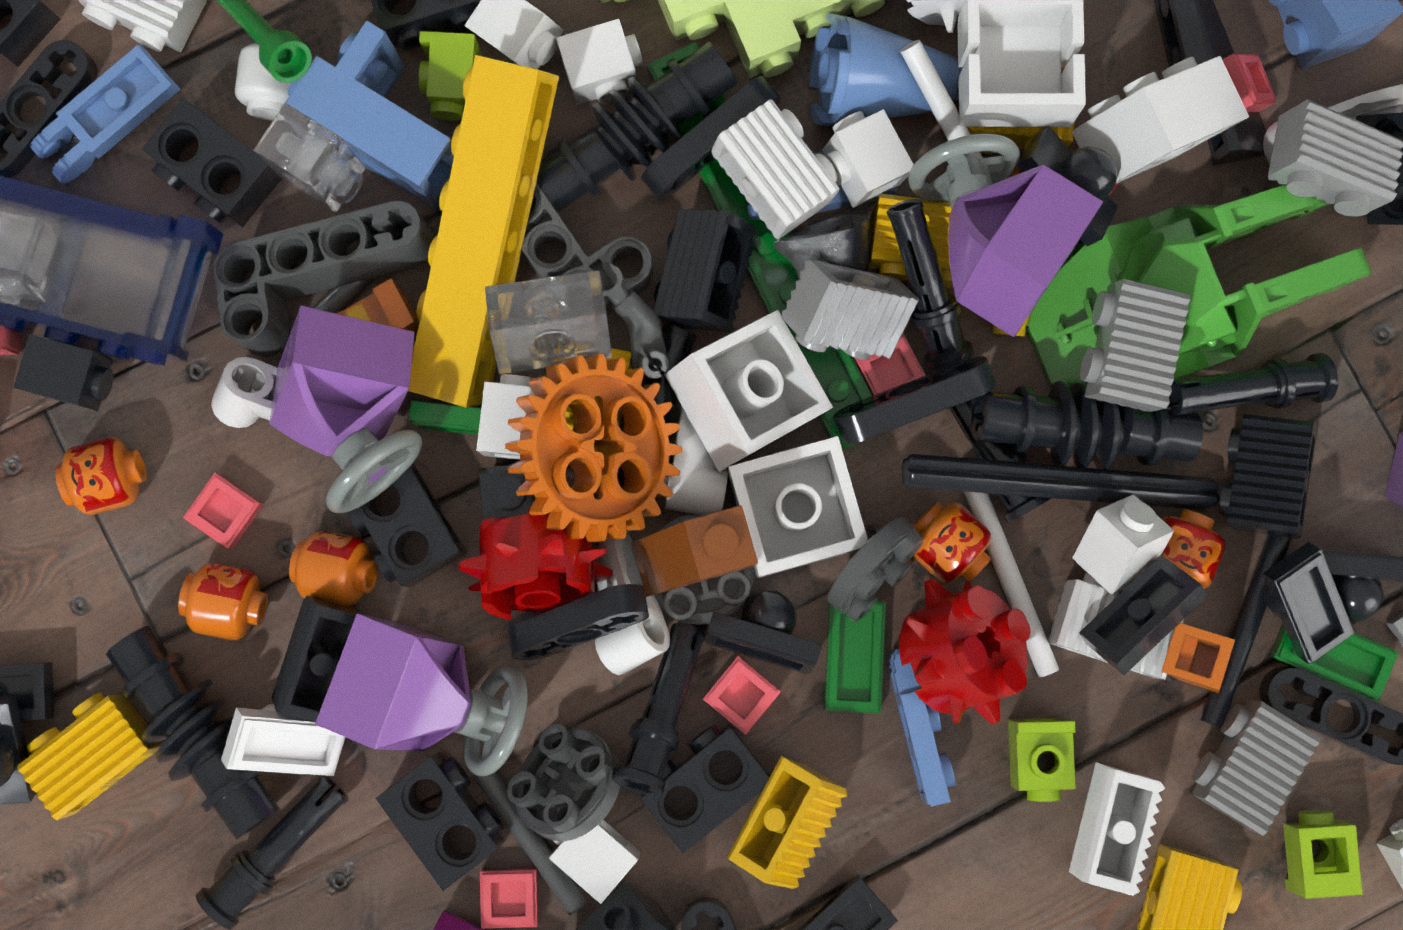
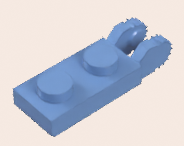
[30,44,181,184]
[888,649,956,807]

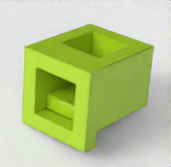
[419,31,482,121]
[1008,718,1076,802]
[1283,810,1363,899]

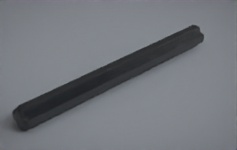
[901,454,1219,510]

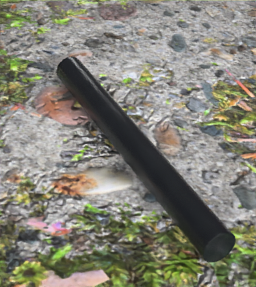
[1200,535,1292,728]

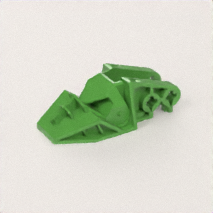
[1026,184,1373,386]

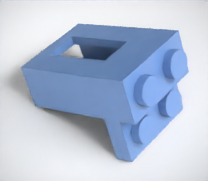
[285,20,454,212]

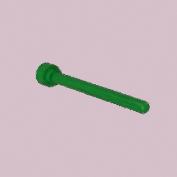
[216,0,312,83]

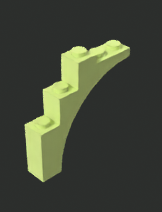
[600,0,885,79]

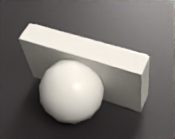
[221,704,345,776]

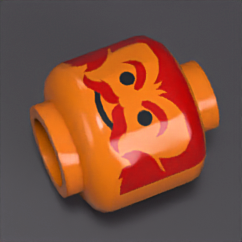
[55,437,147,515]
[913,501,991,583]
[1161,509,1226,589]
[289,530,378,606]
[178,563,268,640]

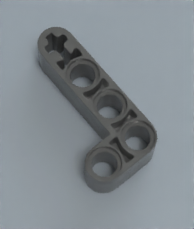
[521,182,653,325]
[213,201,436,357]

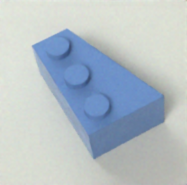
[1269,0,1403,69]

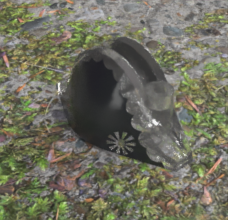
[773,202,876,280]

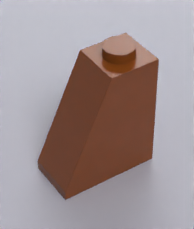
[631,505,758,597]

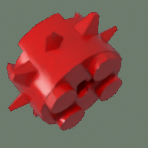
[458,507,613,620]
[899,578,1031,724]

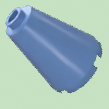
[809,13,962,127]

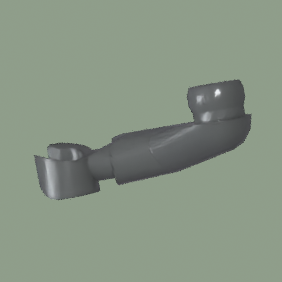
[584,261,669,379]

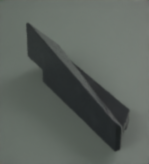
[1154,0,1266,166]

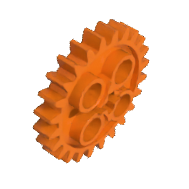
[505,354,683,542]

